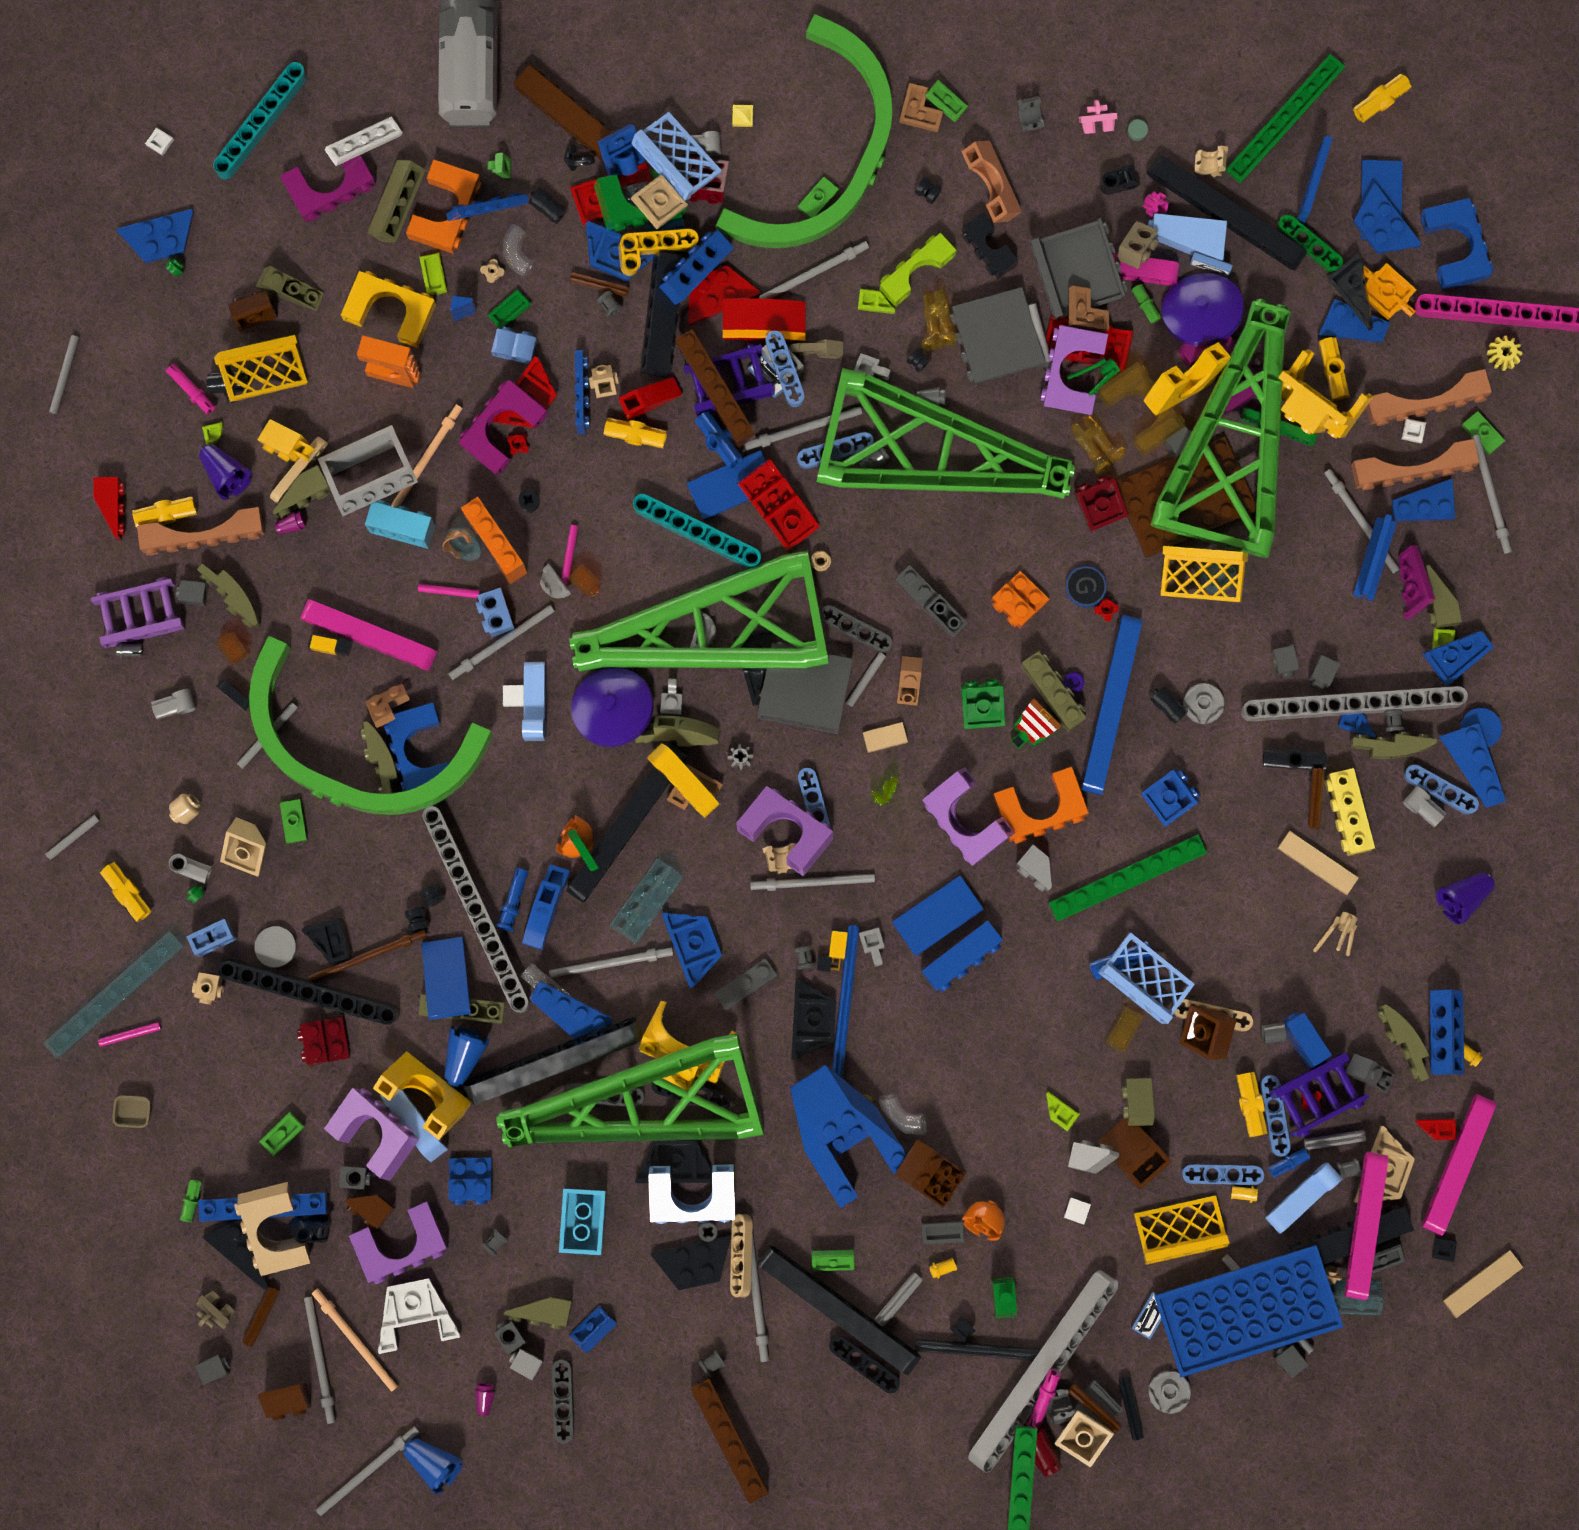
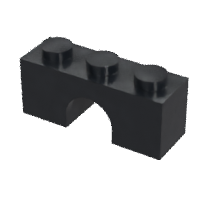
[962,213,1018,279]

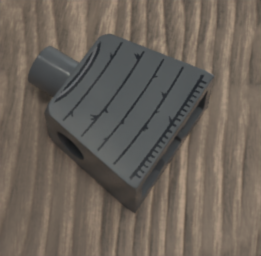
[1073,1380,1123,1425]

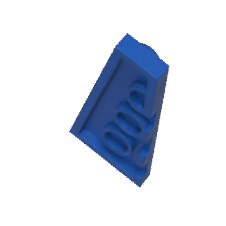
[575,350,589,434]
[529,980,612,1038]

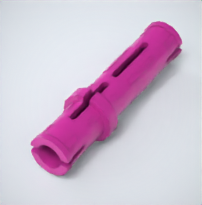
[166,363,216,415]
[1027,1369,1061,1430]

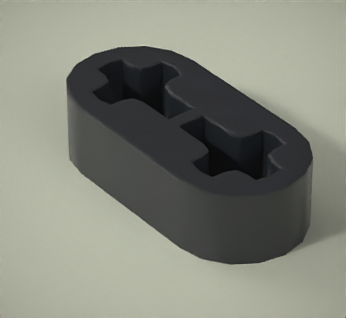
[216,679,250,711]

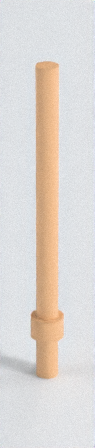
[391,405,462,508]
[312,1288,398,1392]

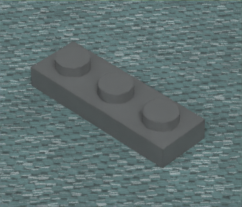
[714,958,777,1011]

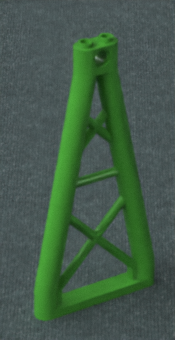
[1151,299,1291,558]
[816,368,1075,499]
[569,550,829,672]
[496,1033,764,1148]

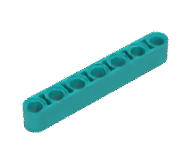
[213,62,307,180]
[633,494,761,569]

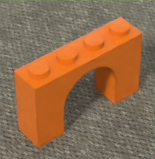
[406,159,482,254]
[357,335,421,388]
[461,497,527,584]
[993,767,1088,844]

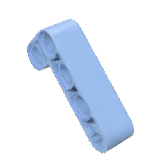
[522,662,546,741]
[380,1090,448,1162]
[1265,1162,1343,1234]

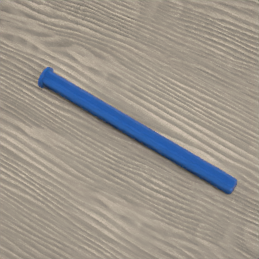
[832,925,859,1078]

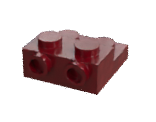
[688,156,729,205]
[1074,475,1128,532]
[297,1017,350,1066]

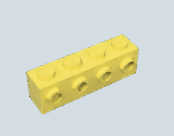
[1325,768,1375,856]

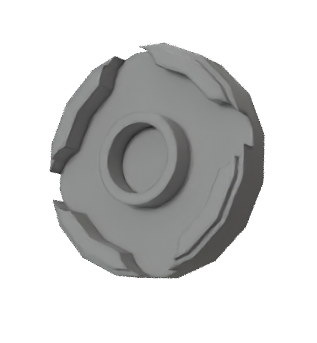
[1183,683,1224,724]
[255,926,297,968]
[1148,1371,1191,1414]

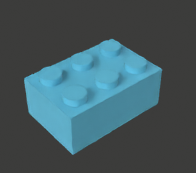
[365,500,435,549]
[559,1189,607,1255]

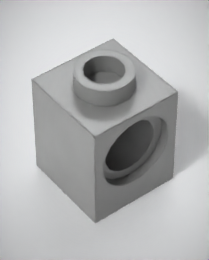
[509,1348,544,1380]

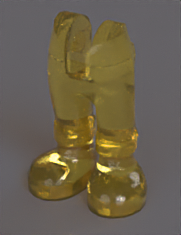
[921,289,957,350]
[1070,414,1127,474]

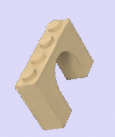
[235,1182,310,1276]

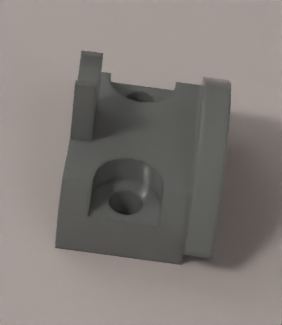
[1016,96,1045,132]
[1048,1388,1076,1425]

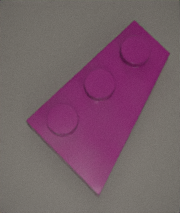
[1399,545,1435,619]

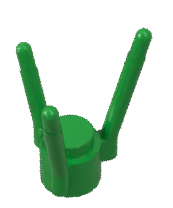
[1067,358,1120,396]

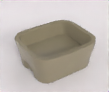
[113,1095,151,1128]

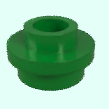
[165,258,184,277]
[186,885,206,903]

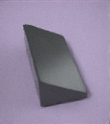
[1372,1238,1405,1274]

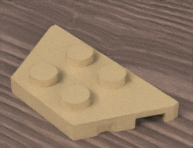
[1353,1126,1415,1203]

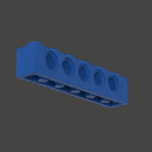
[198,1193,329,1222]

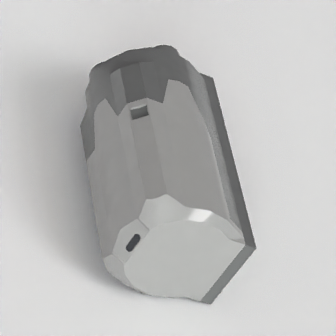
[438,0,498,127]

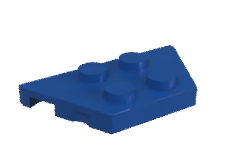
[1353,183,1422,254]
[117,209,194,263]
[586,221,655,281]
[662,913,722,989]

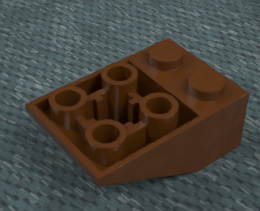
[1097,1118,1172,1190]
[895,1140,966,1208]

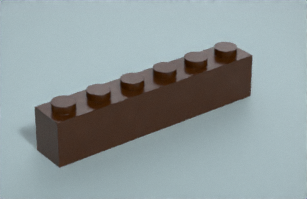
[513,65,615,162]
[675,329,756,448]
[690,1378,768,1504]

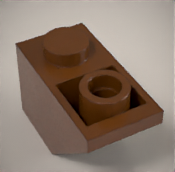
[345,1195,395,1229]

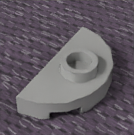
[540,563,571,599]
[690,612,716,648]

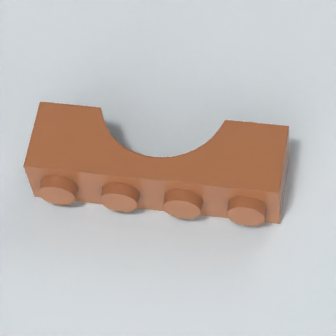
[961,141,1022,223]

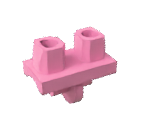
[1079,100,1117,134]

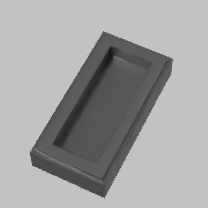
[921,1221,965,1244]

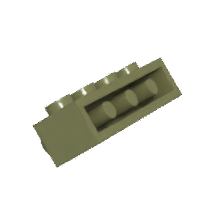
[367,160,426,243]
[1020,651,1087,733]

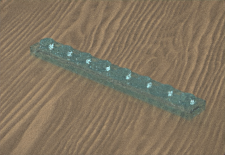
[43,931,184,1059]

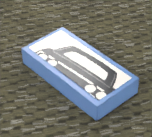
[1190,252,1233,277]
[748,355,787,399]
[1131,1292,1162,1340]

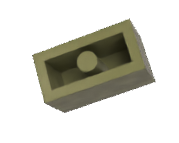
[1121,1078,1155,1126]

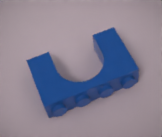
[1420,198,1493,291]
[384,703,450,792]

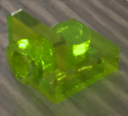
[870,776,899,806]

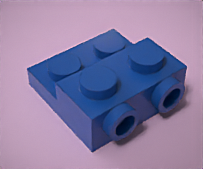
[1141,768,1201,827]
[449,1158,492,1205]

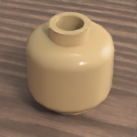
[169,794,200,824]

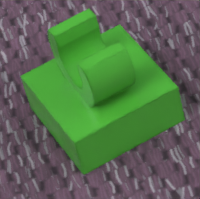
[488,153,511,179]

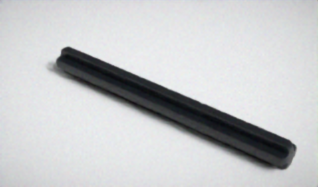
[915,1339,1041,1361]

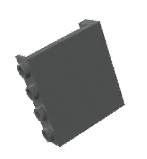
[1030,218,1127,321]
[949,287,1045,387]
[757,642,853,734]

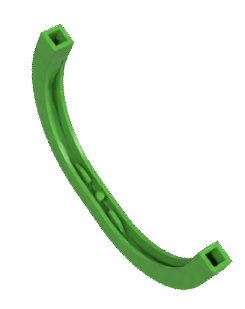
[716,14,892,248]
[249,636,494,815]

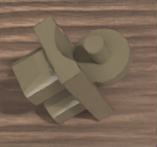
[196,1291,235,1330]

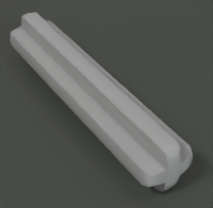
[1304,1130,1366,1150]
[875,1273,922,1326]

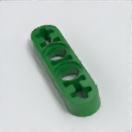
[1277,215,1343,273]
[1240,408,1318,446]

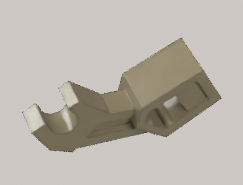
[789,339,843,359]

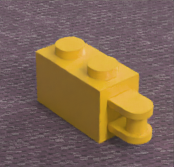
[257,419,315,463]

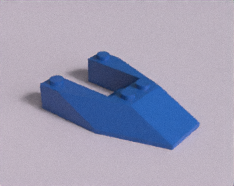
[790,1065,907,1208]

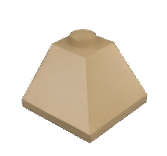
[220,817,266,877]
[1055,1410,1114,1467]

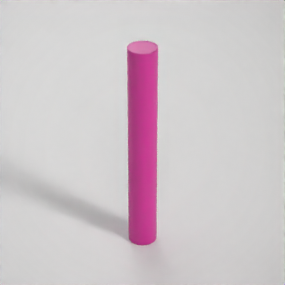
[561,525,578,586]
[418,584,480,598]
[98,1022,161,1047]

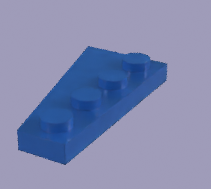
[446,192,529,222]
[1439,723,1506,808]

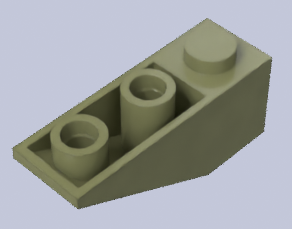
[256,266,324,311]
[273,465,331,519]
[1425,565,1462,628]
[504,1297,572,1330]

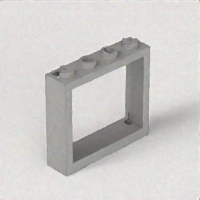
[318,425,418,516]

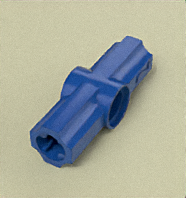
[695,411,744,469]
[1089,941,1153,980]

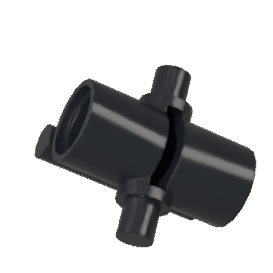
[207,365,251,403]

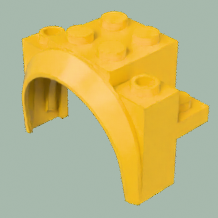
[1278,350,1373,439]
[639,1001,736,1090]

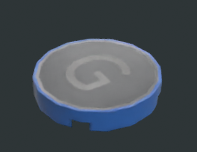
[1065,566,1107,608]

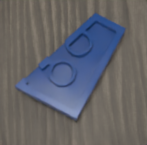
[1318,299,1390,343]
[1391,478,1455,522]
[1421,631,1494,686]

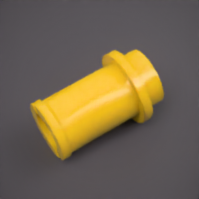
[1464,1042,1483,1067]
[1231,1185,1258,1203]
[929,1257,957,1279]

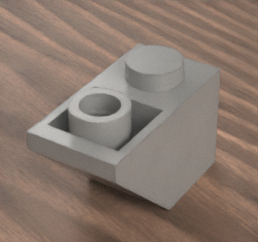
[1016,845,1052,892]
[1068,1140,1120,1174]

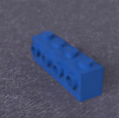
[921,921,1003,992]

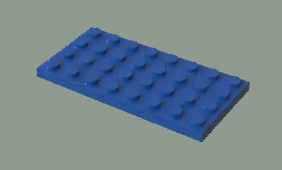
[1154,1245,1343,1377]

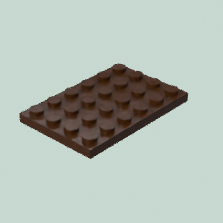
[1116,437,1256,558]

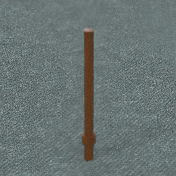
[308,929,427,982]

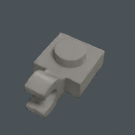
[854,353,891,381]
[660,679,682,715]
[859,928,885,967]

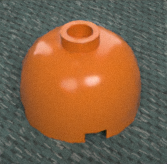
[556,815,594,858]
[962,1201,1005,1241]

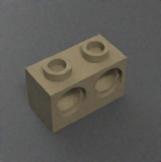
[1117,221,1159,269]

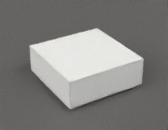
[145,127,174,156]
[1401,419,1426,443]
[503,685,524,707]
[1064,1198,1091,1225]

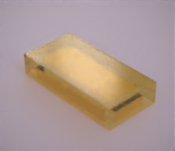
[1106,1007,1144,1053]

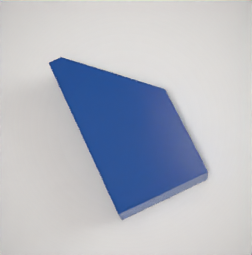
[1338,713,1376,739]

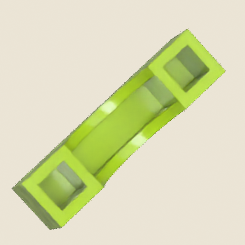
[879,233,957,307]

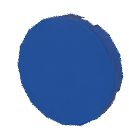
[1460,708,1502,748]

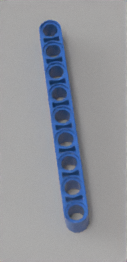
[1081,615,1143,795]

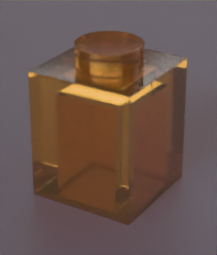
[568,564,601,599]
[216,632,250,666]

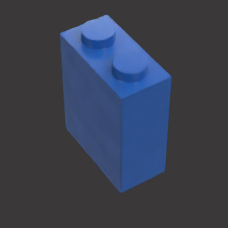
[1283,1012,1332,1068]

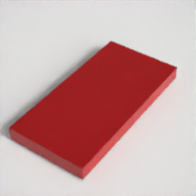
[570,162,652,226]

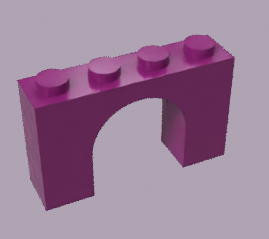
[280,155,376,222]
[1177,336,1263,417]
[458,380,550,475]

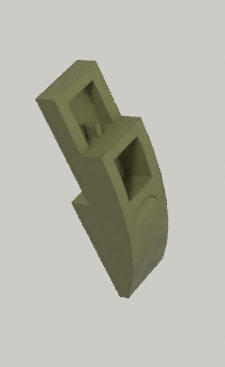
[197,564,261,629]
[635,716,720,747]
[361,721,400,794]
[1350,732,1437,759]
[418,994,504,1024]
[1378,1004,1429,1082]

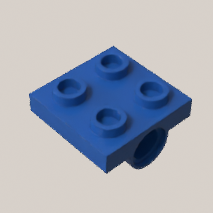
[598,124,645,176]

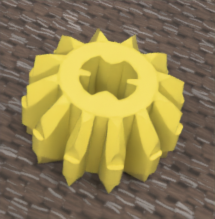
[1487,335,1522,371]

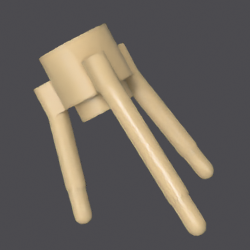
[1313,912,1358,956]

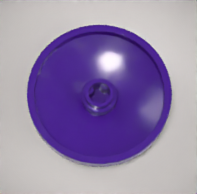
[1162,273,1244,346]
[571,668,654,747]

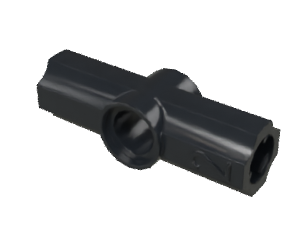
[1262,749,1327,771]

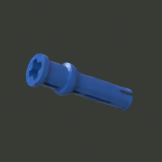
[496,868,529,932]

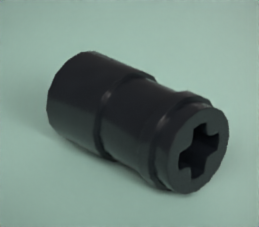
[529,188,567,224]
[1150,686,1188,724]

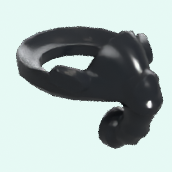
[564,145,595,171]

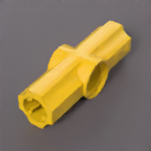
[1353,74,1412,123]
[1318,337,1350,401]
[604,417,667,449]
[132,497,197,528]
[100,862,152,922]
[1236,1072,1268,1137]

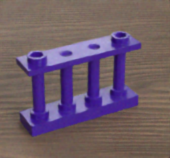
[683,344,775,417]
[1268,1053,1369,1138]

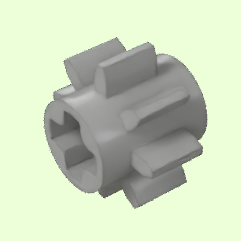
[728,744,753,771]

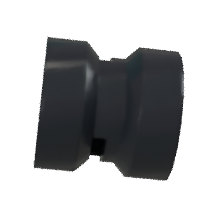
[915,176,942,204]
[405,907,429,932]

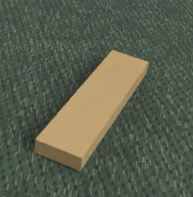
[1277,831,1358,895]
[1442,1250,1523,1318]

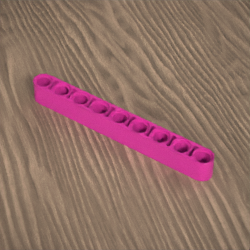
[1413,294,1579,332]

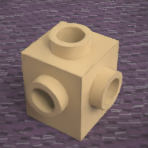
[589,365,619,398]
[192,972,224,1005]

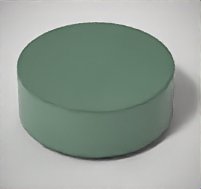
[1127,119,1148,141]

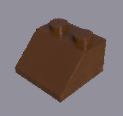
[228,290,278,332]
[1180,1005,1237,1060]
[258,1382,311,1421]

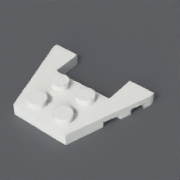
[378,1278,461,1354]

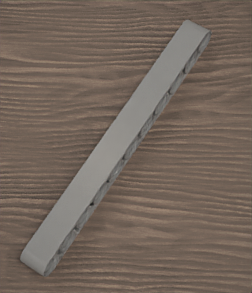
[1241,686,1468,721]
[422,806,530,1013]
[968,1270,1118,1473]

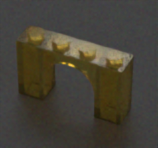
[1097,362,1186,458]

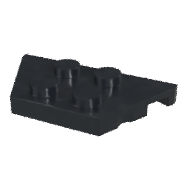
[791,979,836,1060]
[635,1140,712,1183]
[651,1236,731,1290]

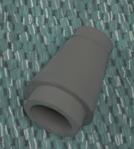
[917,387,947,406]
[858,448,890,469]

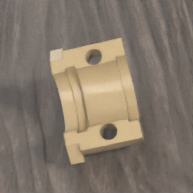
[1195,146,1228,178]
[763,843,797,874]

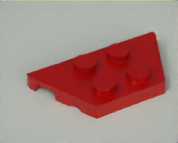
[688,265,760,326]
[492,356,558,429]

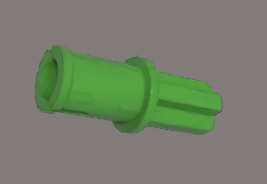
[1131,284,1161,323]
[179,1179,202,1223]

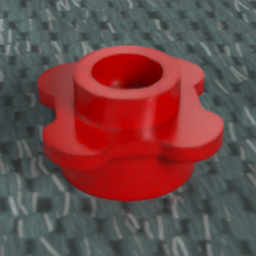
[507,434,529,455]
[1094,597,1119,622]
[1301,1091,1322,1112]

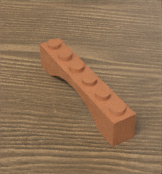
[1366,369,1492,426]
[1351,439,1479,491]
[137,507,265,556]

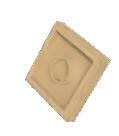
[631,174,688,229]

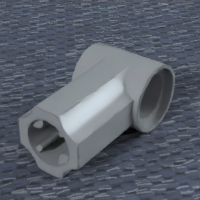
[681,131,721,156]
[151,689,196,720]
[1403,786,1447,827]
[169,854,212,884]

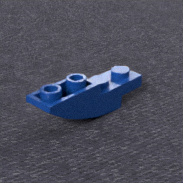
[522,864,570,950]

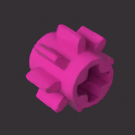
[1143,191,1169,217]

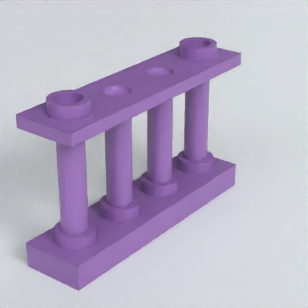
[91,577,185,648]

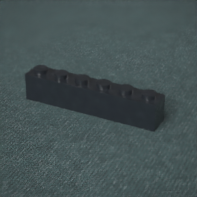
[640,251,683,377]
[1285,1204,1414,1265]

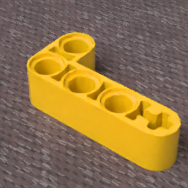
[618,229,698,276]
[647,743,719,818]

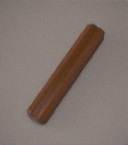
[570,271,629,297]
[1308,768,1324,829]
[242,1287,279,1347]
[1068,1384,1122,1433]

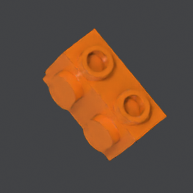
[991,571,1049,629]

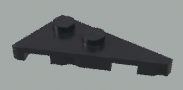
[1327,253,1373,331]
[734,628,772,706]
[203,1219,269,1290]

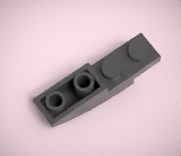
[894,565,967,638]

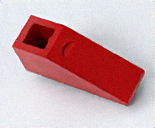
[618,377,682,422]
[93,477,125,541]

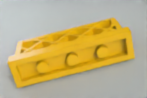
[214,335,308,402]
[1161,546,1248,602]
[1134,1195,1229,1265]

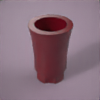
[1035,1427,1062,1477]

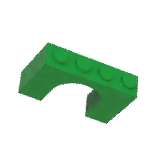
[594,169,687,231]

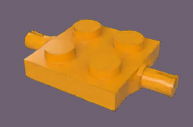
[1363,263,1416,320]

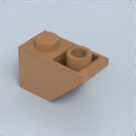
[897,656,923,706]

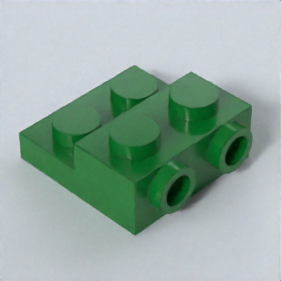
[961,679,1005,729]

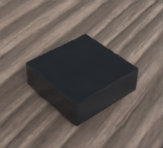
[1432,1237,1457,1262]

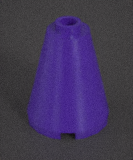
[199,444,252,500]
[1436,872,1495,925]

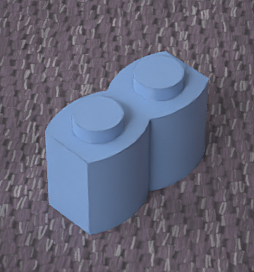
[491,327,537,364]

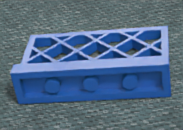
[1353,514,1397,602]

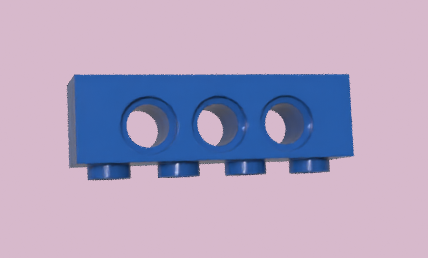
[659,230,734,305]
[1429,990,1464,1075]

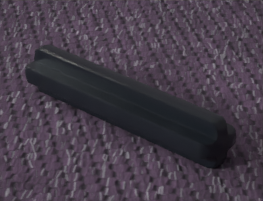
[1119,1377,1144,1441]

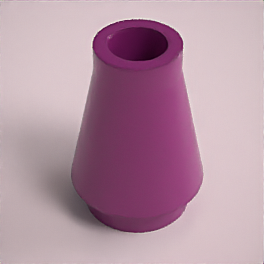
[275,511,307,535]
[474,1383,496,1416]

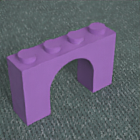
[1040,325,1108,415]
[923,767,1015,866]
[736,786,833,876]
[324,1088,419,1180]
[349,1202,448,1285]

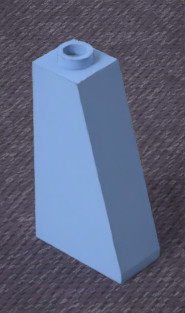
[1148,213,1227,261]

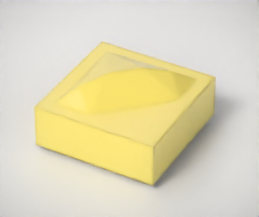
[732,105,753,127]

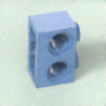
[475,588,515,637]
[186,919,237,957]

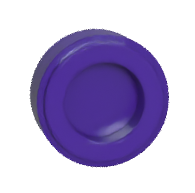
[1063,672,1084,693]

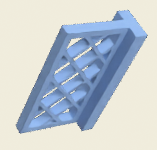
[631,112,722,201]
[1098,933,1195,1024]

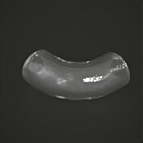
[502,224,534,278]
[878,1093,928,1135]

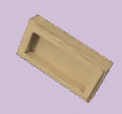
[863,722,908,753]

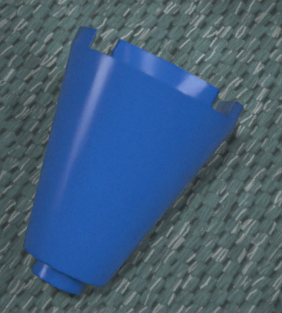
[444,1026,490,1087]
[404,1438,463,1495]

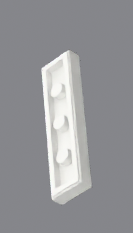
[325,116,403,166]

